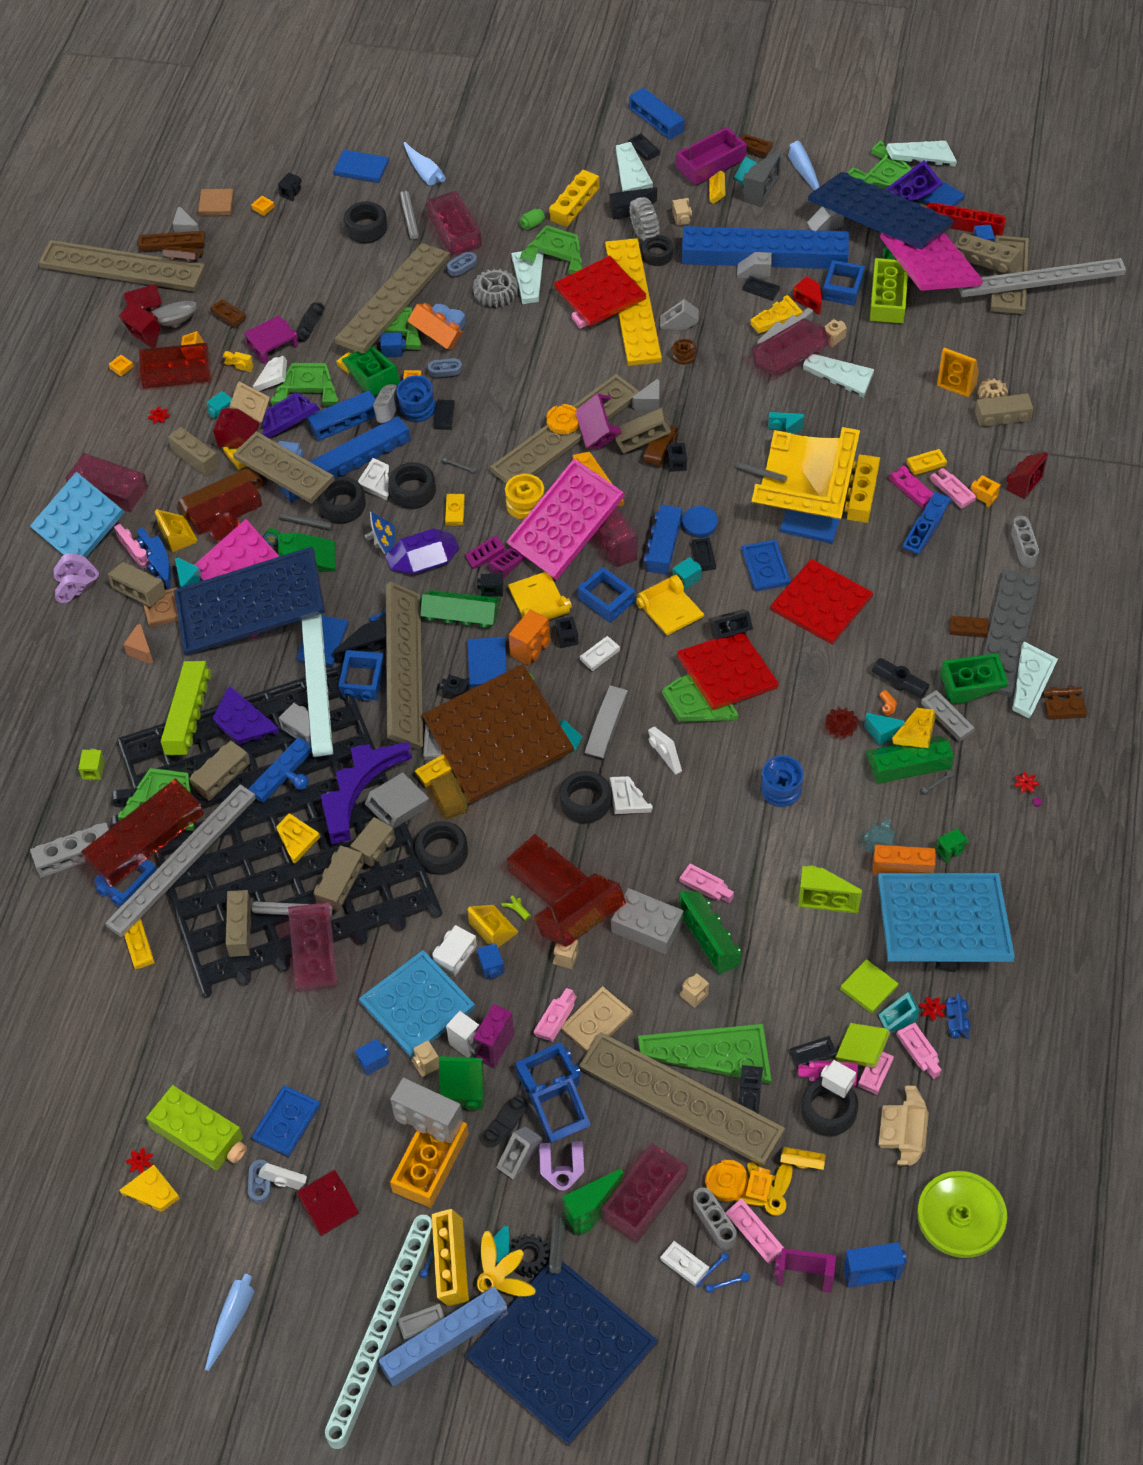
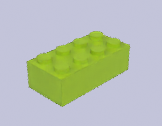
[870,258,908,323]
[146,1085,243,1171]

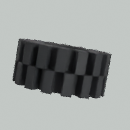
[509,1234,550,1278]

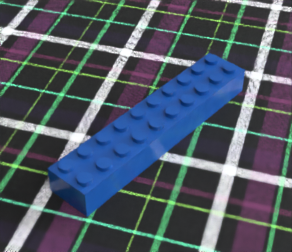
[682,226,849,269]

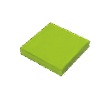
[840,959,899,1014]
[836,1023,890,1068]

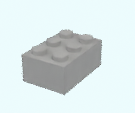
[611,888,684,955]
[390,1078,463,1144]

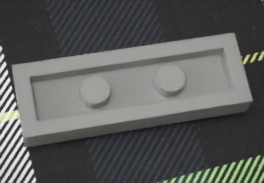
[921,690,975,742]

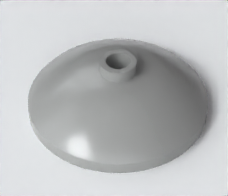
[151,301,197,328]

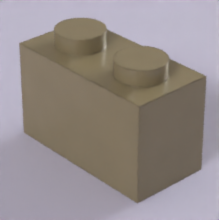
[351,817,395,867]

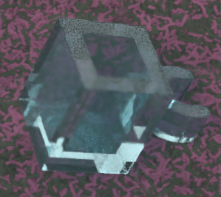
[864,817,896,853]

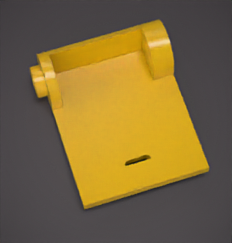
[508,572,572,620]
[636,575,704,636]

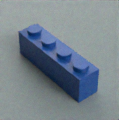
[629,87,685,140]
[307,390,376,442]
[644,505,682,575]

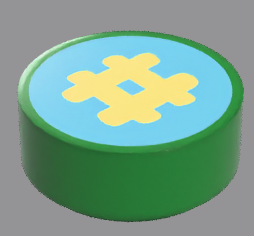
[263,528,281,546]

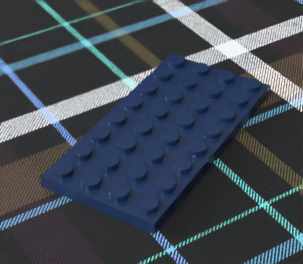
[808,172,954,250]
[174,546,326,656]

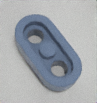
[447,252,477,276]
[428,358,462,377]
[248,1160,271,1204]

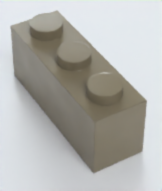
[975,393,1033,427]
[616,408,671,453]
[168,427,219,477]
[108,562,166,607]
[189,741,250,801]
[314,845,364,912]
[226,890,251,957]

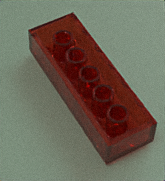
[81,778,204,888]

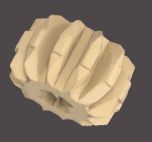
[978,378,1008,399]

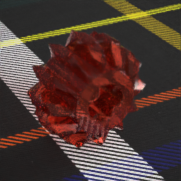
[210,513,241,542]
[825,706,858,739]

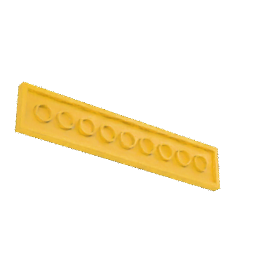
[605,238,662,366]

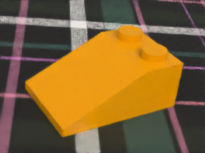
[937,348,979,398]

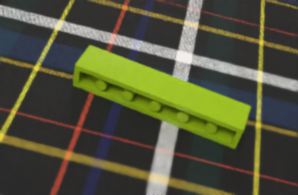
[161,661,211,755]

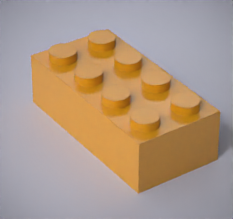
[390,1122,469,1208]

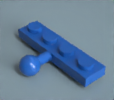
[248,737,312,803]

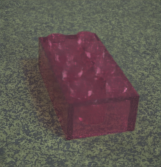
[426,191,482,256]
[751,318,829,376]
[65,453,148,513]
[595,506,637,567]
[288,902,338,991]
[601,1143,688,1243]

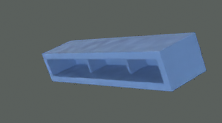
[379,1286,507,1387]

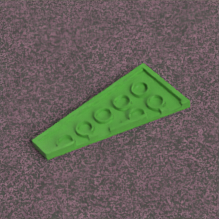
[638,1024,772,1084]

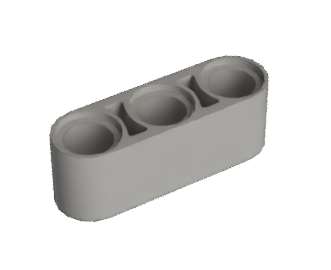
[373,385,399,423]
[1011,516,1039,568]
[693,1188,736,1250]

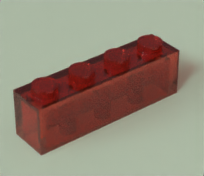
[187,481,262,535]

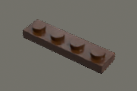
[139,231,205,251]

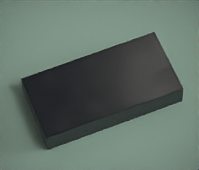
[628,133,660,161]
[743,276,780,301]
[434,399,455,430]
[692,537,716,571]
[790,1036,837,1069]

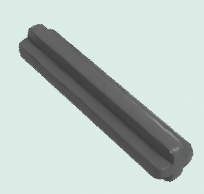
[549,1217,565,1274]

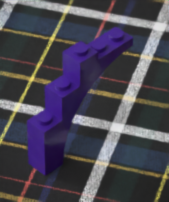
[321,742,412,844]

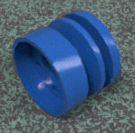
[397,375,436,422]
[761,755,804,807]

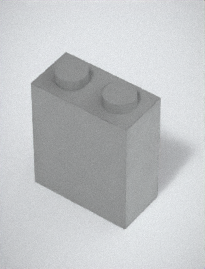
[365,773,429,829]

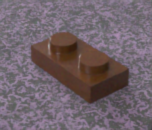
[741,134,773,158]
[210,299,246,328]
[950,616,988,638]

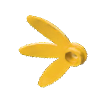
[734,1162,793,1216]
[477,1231,535,1296]

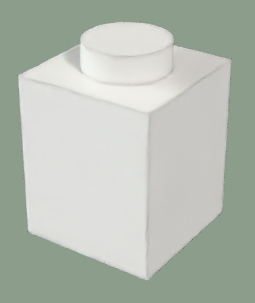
[821,1060,856,1098]

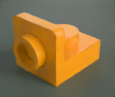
[745,1167,775,1201]

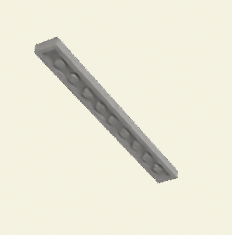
[958,258,1126,297]
[105,785,256,937]

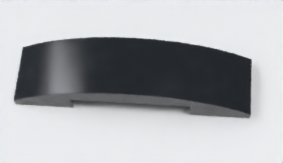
[738,1065,763,1114]

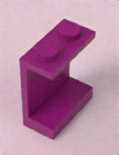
[244,315,298,364]
[575,394,622,450]
[473,1004,514,1069]
[774,1248,836,1293]

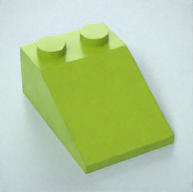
[798,865,862,914]

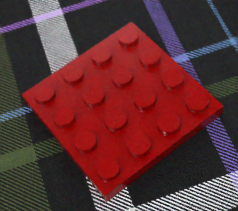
[554,255,646,326]
[770,559,873,645]
[676,632,779,710]

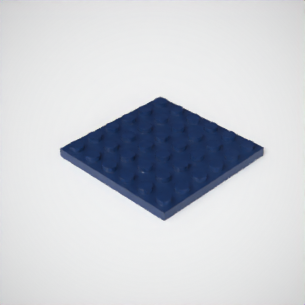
[466,1261,658,1446]

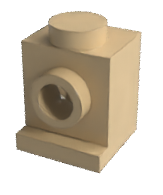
[672,198,692,226]
[820,319,847,348]
[553,936,579,969]
[679,973,709,1008]
[412,1041,439,1077]

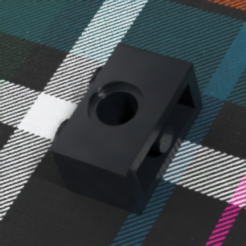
[708,609,753,639]

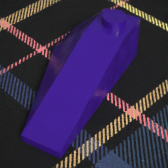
[884,160,943,201]

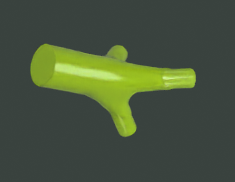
[501,895,531,921]

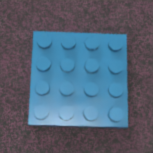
[30,472,125,558]
[359,950,475,1058]

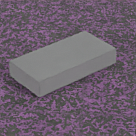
[423,725,443,760]
[397,1304,444,1342]

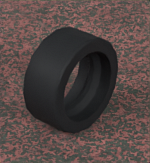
[642,235,673,266]

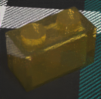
[430,772,470,820]

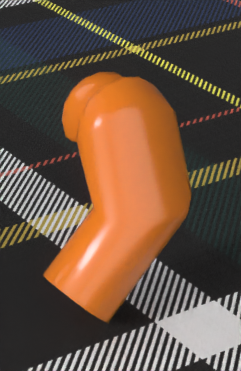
[880,690,897,716]

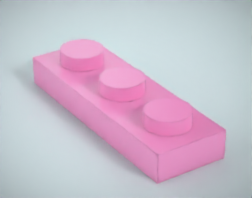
[725,1198,784,1264]

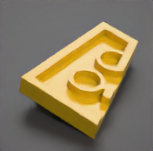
[751,294,803,334]
[892,708,935,748]

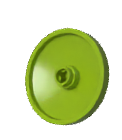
[917,1171,1007,1258]

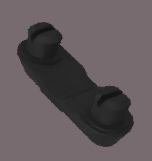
[296,302,325,340]
[483,1095,528,1146]

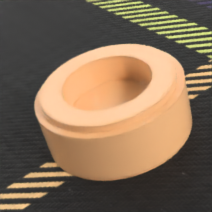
[227,1142,247,1164]

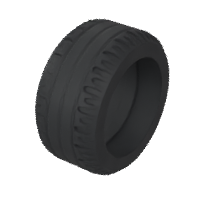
[344,201,387,243]
[388,462,436,509]
[318,477,366,523]
[559,771,611,823]
[415,821,468,875]
[801,1078,858,1136]

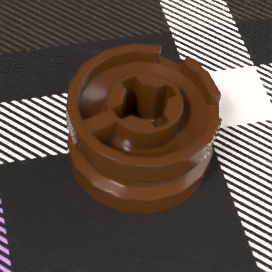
[672,339,696,365]

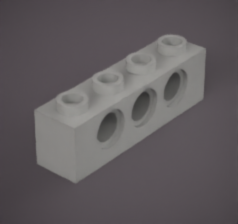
[30,822,116,878]

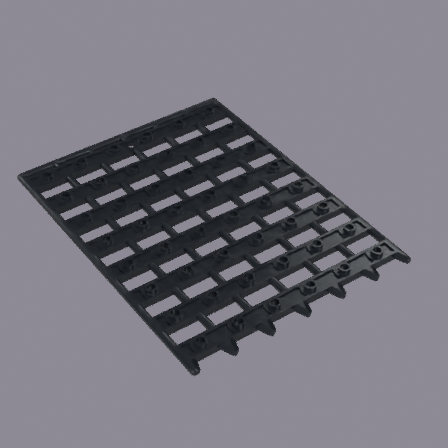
[117,666,443,998]

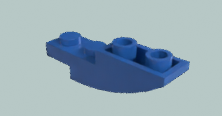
[902,492,951,555]
[136,527,172,590]

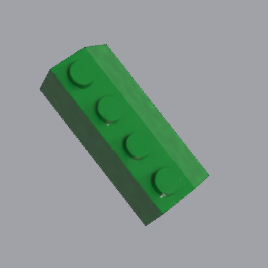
[420,590,501,627]
[866,736,954,784]
[679,891,742,975]

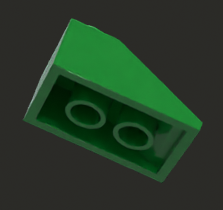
[342,346,400,396]
[278,532,336,573]
[940,653,1009,704]
[439,1056,486,1111]
[562,1168,624,1236]

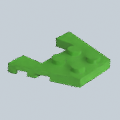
[848,141,912,189]
[520,225,583,274]
[383,307,421,350]
[271,363,338,406]
[662,674,739,722]
[118,768,194,831]

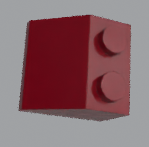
[123,284,162,311]
[119,302,161,350]
[213,408,259,447]
[1006,452,1048,499]
[297,1170,359,1236]

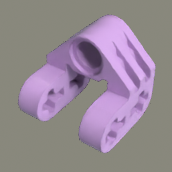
[54,553,99,603]
[539,1141,584,1190]

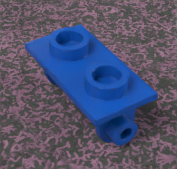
[946,993,971,1039]

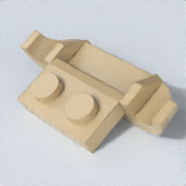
[878,1086,929,1166]

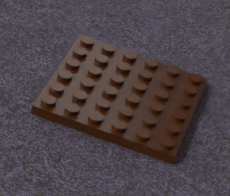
[422,664,575,803]

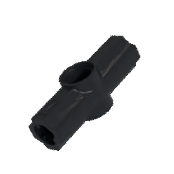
[872,658,930,699]

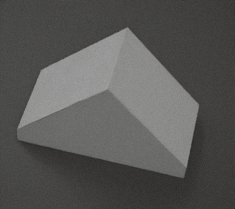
[173,207,199,233]
[632,379,659,411]

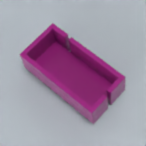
[676,127,747,185]

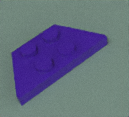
[260,392,320,438]
[212,686,279,745]

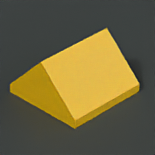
[155,509,198,552]
[467,905,519,947]

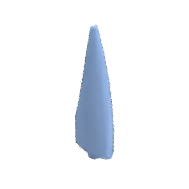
[788,141,820,190]
[404,142,446,185]
[205,1274,255,1371]

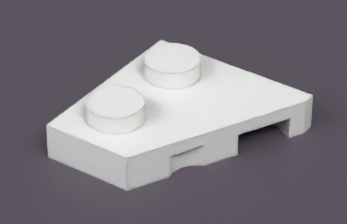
[253,356,287,391]
[358,458,389,501]
[648,726,682,774]
[609,776,653,814]

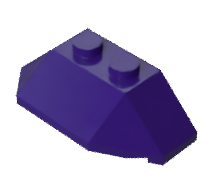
[385,528,459,574]

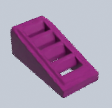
[465,535,505,569]
[489,547,526,579]

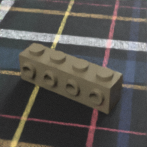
[954,233,1023,274]

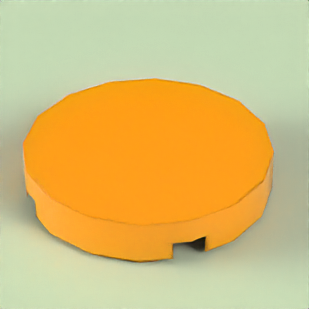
[546,404,579,434]
[705,1160,749,1202]

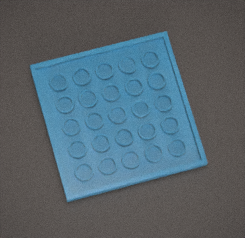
[878,873,1015,962]

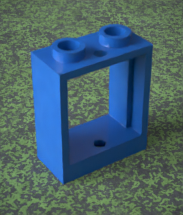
[822,260,865,306]
[578,567,635,623]
[338,650,385,701]
[94,846,157,907]
[515,1042,582,1103]
[529,1075,591,1142]
[843,1242,907,1288]

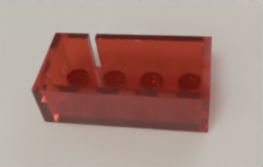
[139,343,212,389]
[507,834,593,918]
[534,873,626,947]

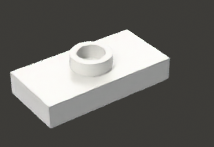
[580,636,620,671]
[258,1163,307,1190]
[660,1241,709,1286]

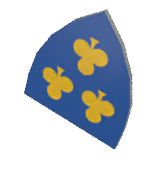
[365,512,395,554]

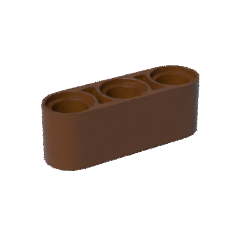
[643,425,678,467]

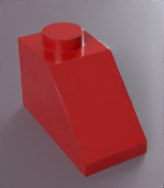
[793,276,822,315]

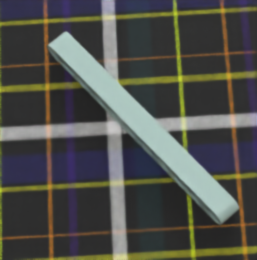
[302,614,333,757]
[325,1215,433,1449]

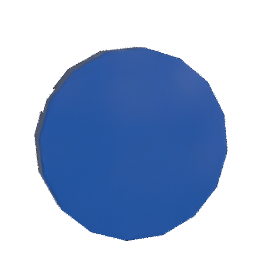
[682,506,718,538]

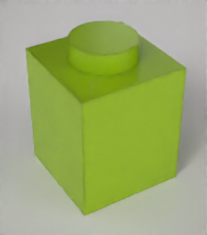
[78,749,105,780]

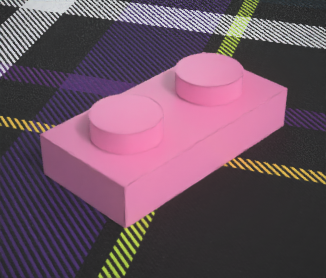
[858,1052,894,1095]

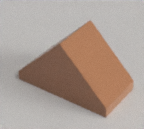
[124,624,153,664]

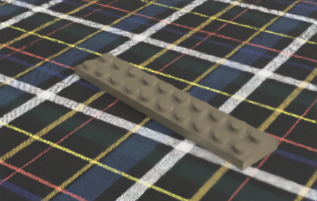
[39,240,206,292]
[335,243,450,354]
[490,374,640,483]
[386,581,423,750]
[579,1032,785,1167]

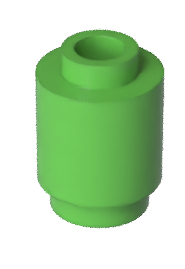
[520,209,545,230]

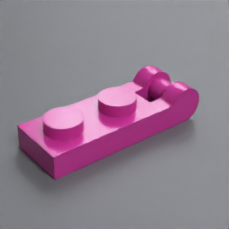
[889,466,933,509]

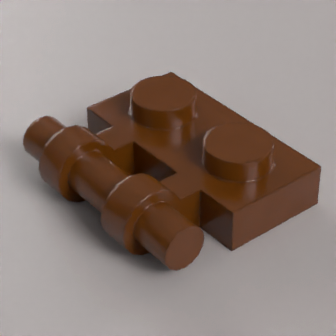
[163,246,203,262]
[1043,686,1087,720]

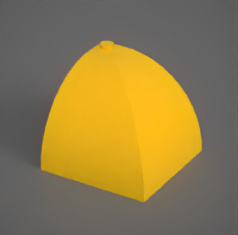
[752,427,860,520]

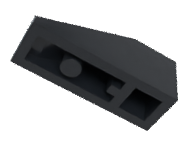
[609,187,657,219]
[334,619,387,664]

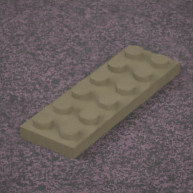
[990,235,1029,314]
[233,431,335,504]

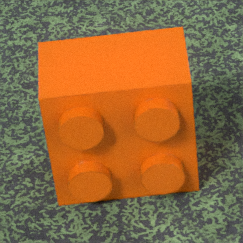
[509,609,551,666]

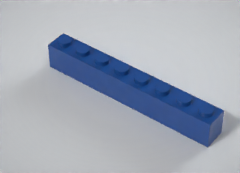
[279,416,410,503]

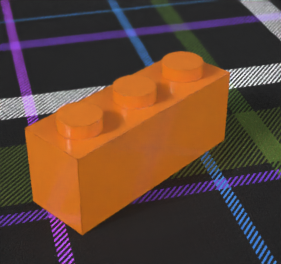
[408,303,463,349]
[872,845,935,874]

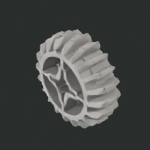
[629,197,660,242]
[473,268,518,308]

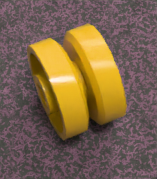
[505,474,545,520]

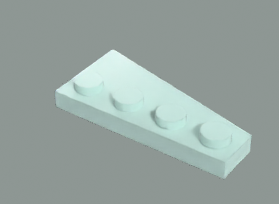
[886,141,957,167]
[616,142,653,192]
[511,251,544,304]
[803,353,874,398]
[1012,642,1058,718]

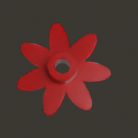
[148,406,170,424]
[1014,771,1039,793]
[919,997,947,1021]
[125,1147,153,1174]

